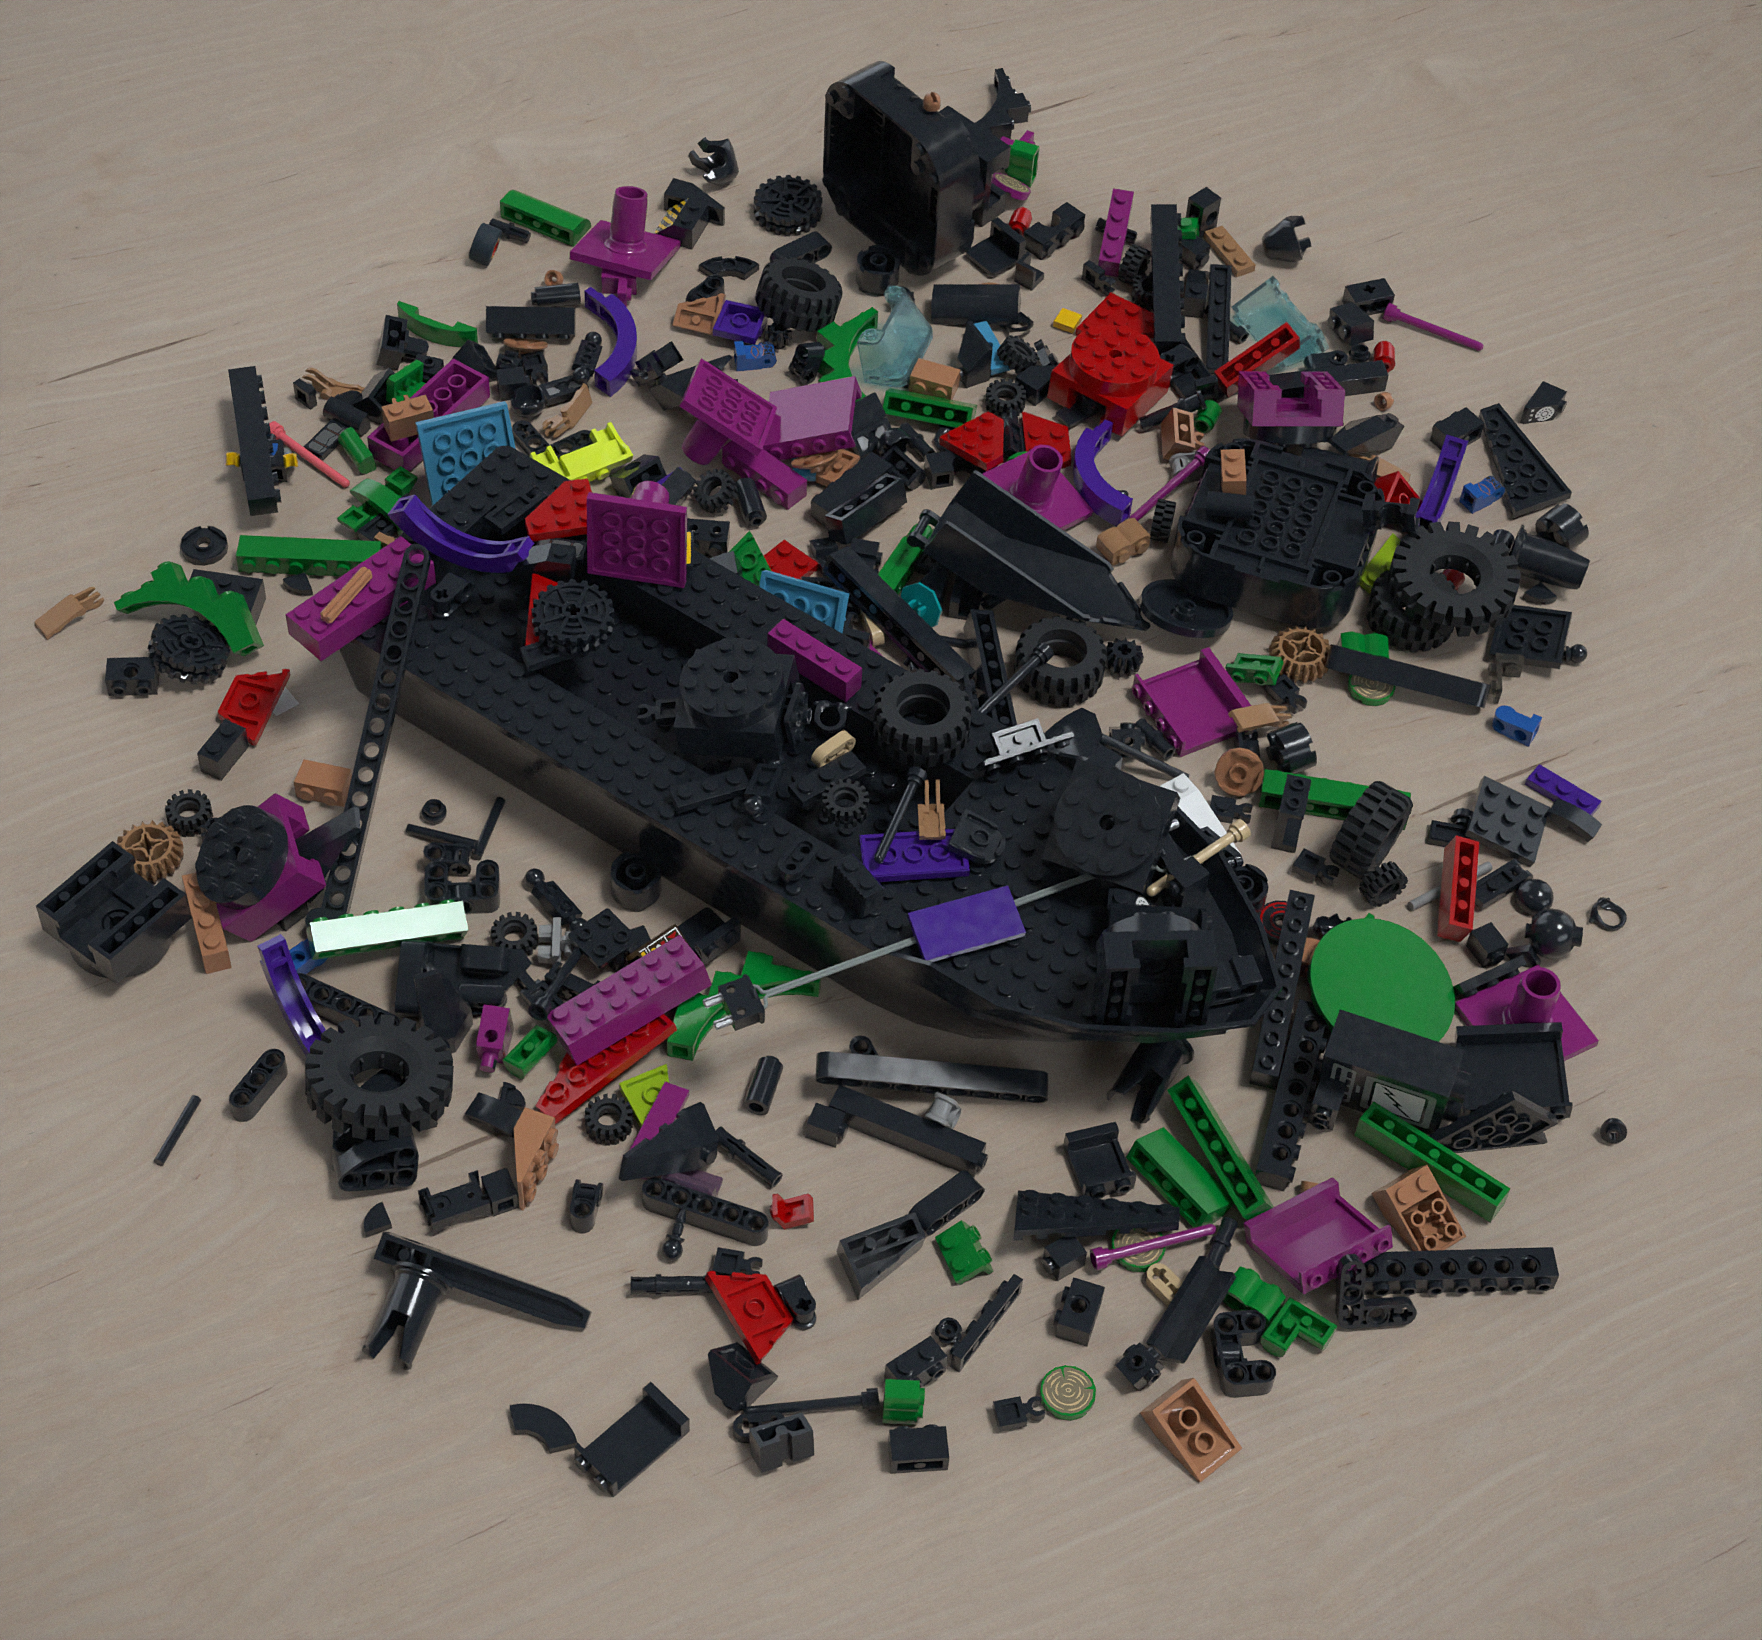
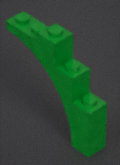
[817,307,878,402]
[114,561,264,656]
[667,951,821,1061]

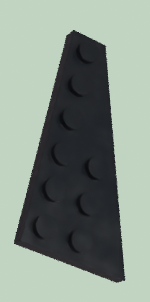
[1479,403,1572,518]
[1013,1190,1180,1241]

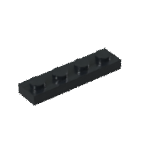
[949,1274,1023,1372]

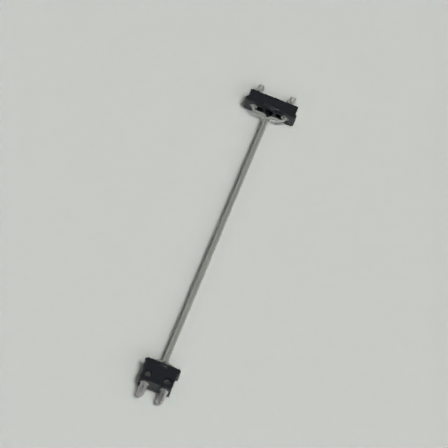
[703,819,1196,1031]

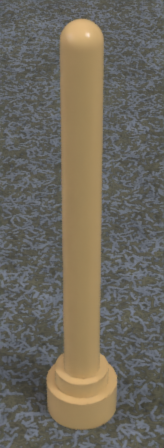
[1146,819,1251,896]

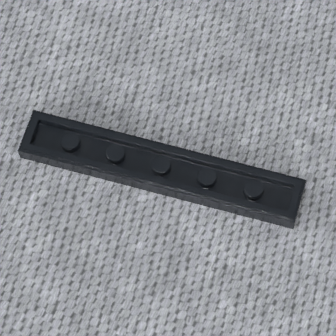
[1206,264,1232,374]

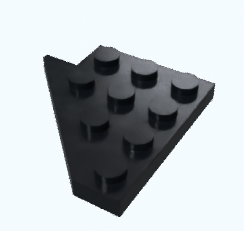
[1429,1091,1558,1153]

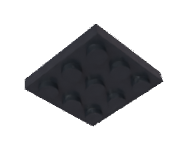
[1489,605,1572,669]
[1464,776,1550,867]

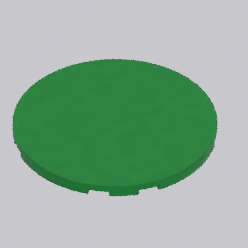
[1307,918,1455,1042]

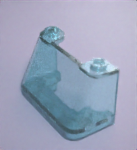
[1231,276,1329,369]
[857,285,933,387]

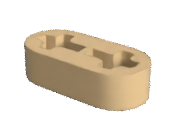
[860,609,885,647]
[811,730,856,768]
[1145,1263,1183,1307]

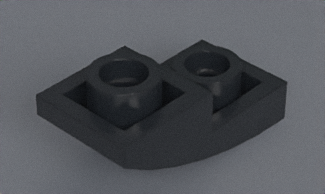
[1546,799,1602,843]
[465,1092,523,1138]

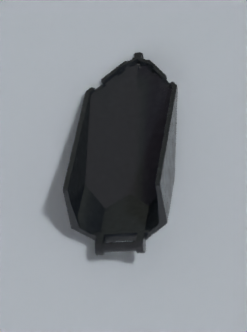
[907,470,1151,631]

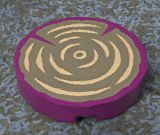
[991,173,1031,200]

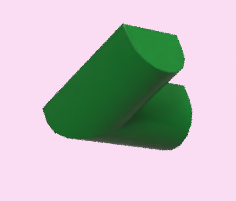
[1261,1297,1337,1357]

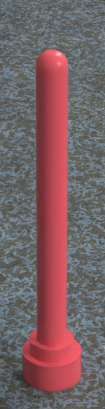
[269,421,350,488]

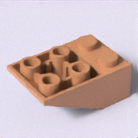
[514,1107,559,1211]
[1371,1165,1466,1251]

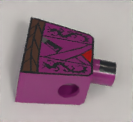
[476,1005,514,1073]

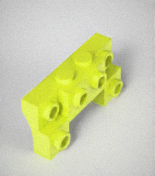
[529,422,633,482]

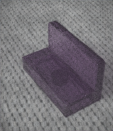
[661,1170,723,1197]

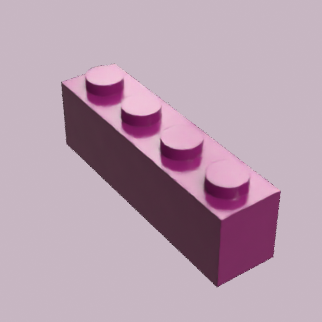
[1098,188,1134,277]
[722,440,807,510]
[767,619,862,702]

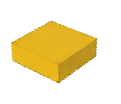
[1053,308,1082,334]

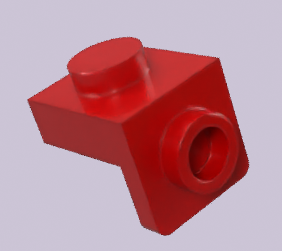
[770,1193,814,1230]

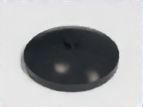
[1139,579,1233,638]

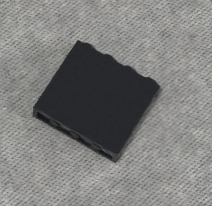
[1455,1022,1573,1121]

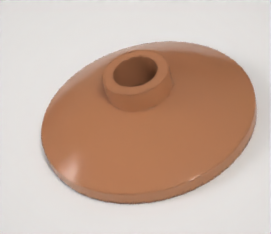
[503,338,548,356]
[791,451,836,473]

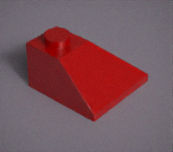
[1374,471,1423,533]

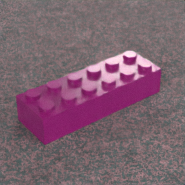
[367,359,490,472]
[285,536,436,662]
[547,935,712,1065]

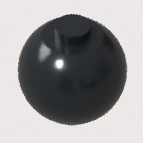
[1524,908,1583,959]

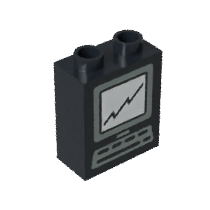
[1316,1009,1472,1135]

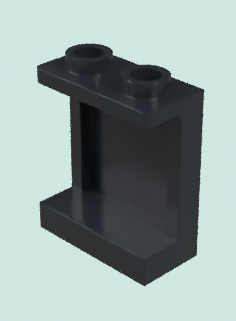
[1271,774,1311,853]
[1063,1121,1137,1199]

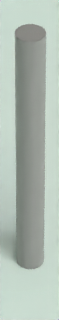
[1408,861,1493,911]

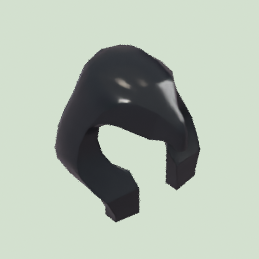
[688,137,739,186]
[1262,215,1312,262]

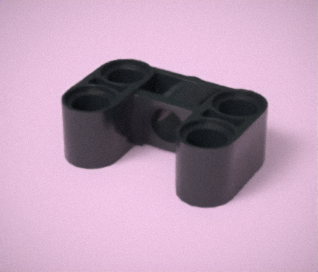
[424,859,500,914]
[1210,1310,1276,1398]

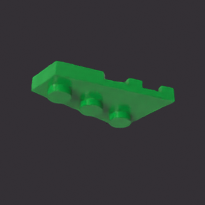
[729,530,772,586]

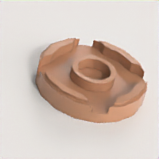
[1214,748,1264,797]

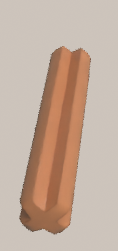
[320,567,372,624]

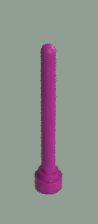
[1383,303,1484,351]
[1129,446,1210,521]
[1090,1224,1216,1271]

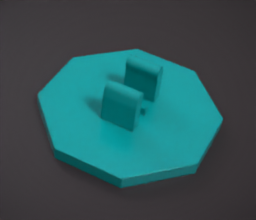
[900,582,942,627]

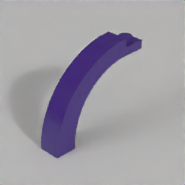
[584,287,637,397]
[1073,419,1133,527]
[1416,435,1468,530]
[387,494,534,573]
[257,934,326,1056]

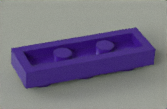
[1525,764,1602,816]

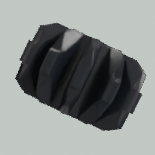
[1105,637,1144,677]

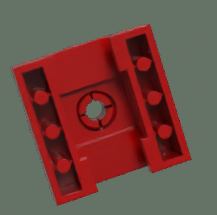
[1047,325,1174,437]

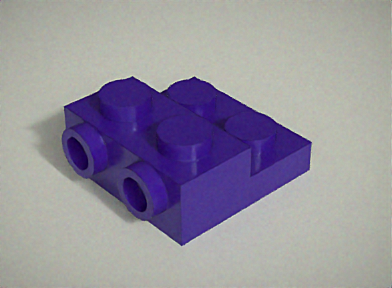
[713,300,768,345]

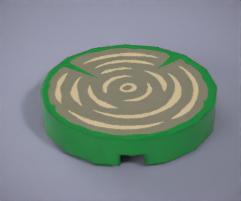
[1348,674,1396,706]
[1111,1228,1166,1272]
[1040,1365,1096,1421]

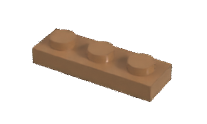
[1203,225,1256,277]

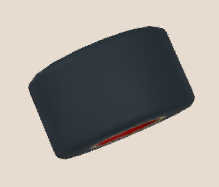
[469,223,502,266]

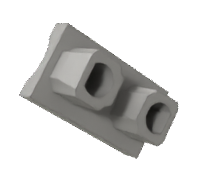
[538,918,576,967]

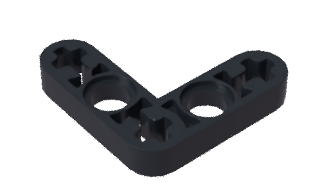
[512,420,593,460]
[1335,1254,1417,1329]

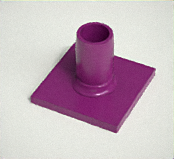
[569,186,681,280]
[679,358,777,465]
[983,445,1093,531]
[587,481,687,588]
[1455,965,1599,1061]

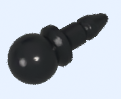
[1563,644,1588,663]
[661,1208,686,1261]

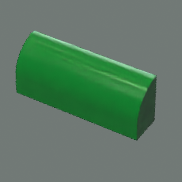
[500,190,591,247]
[883,388,977,428]
[1126,1127,1234,1228]

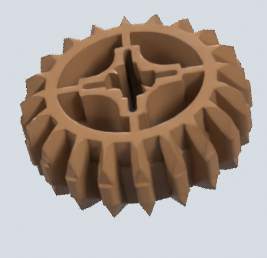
[1268,625,1330,684]
[117,820,184,883]

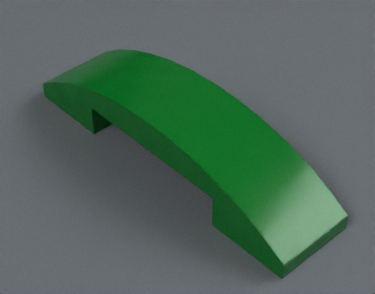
[397,301,478,347]
[337,466,418,532]
[350,478,403,535]

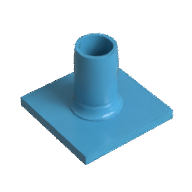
[415,401,516,506]
[759,570,849,633]

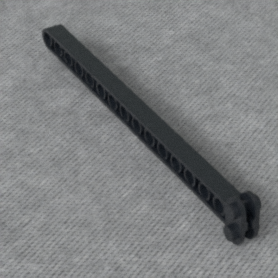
[305,544,431,928]

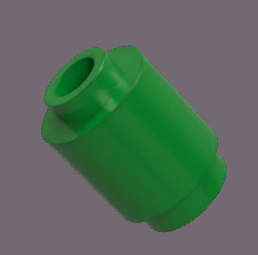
[1194,400,1222,433]

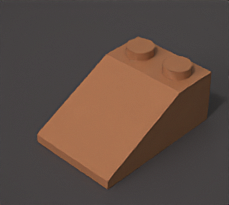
[1140,1378,1242,1482]

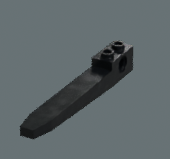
[373,1232,592,1328]

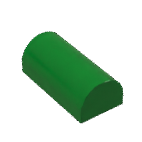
[338,427,377,474]
[503,1025,558,1079]

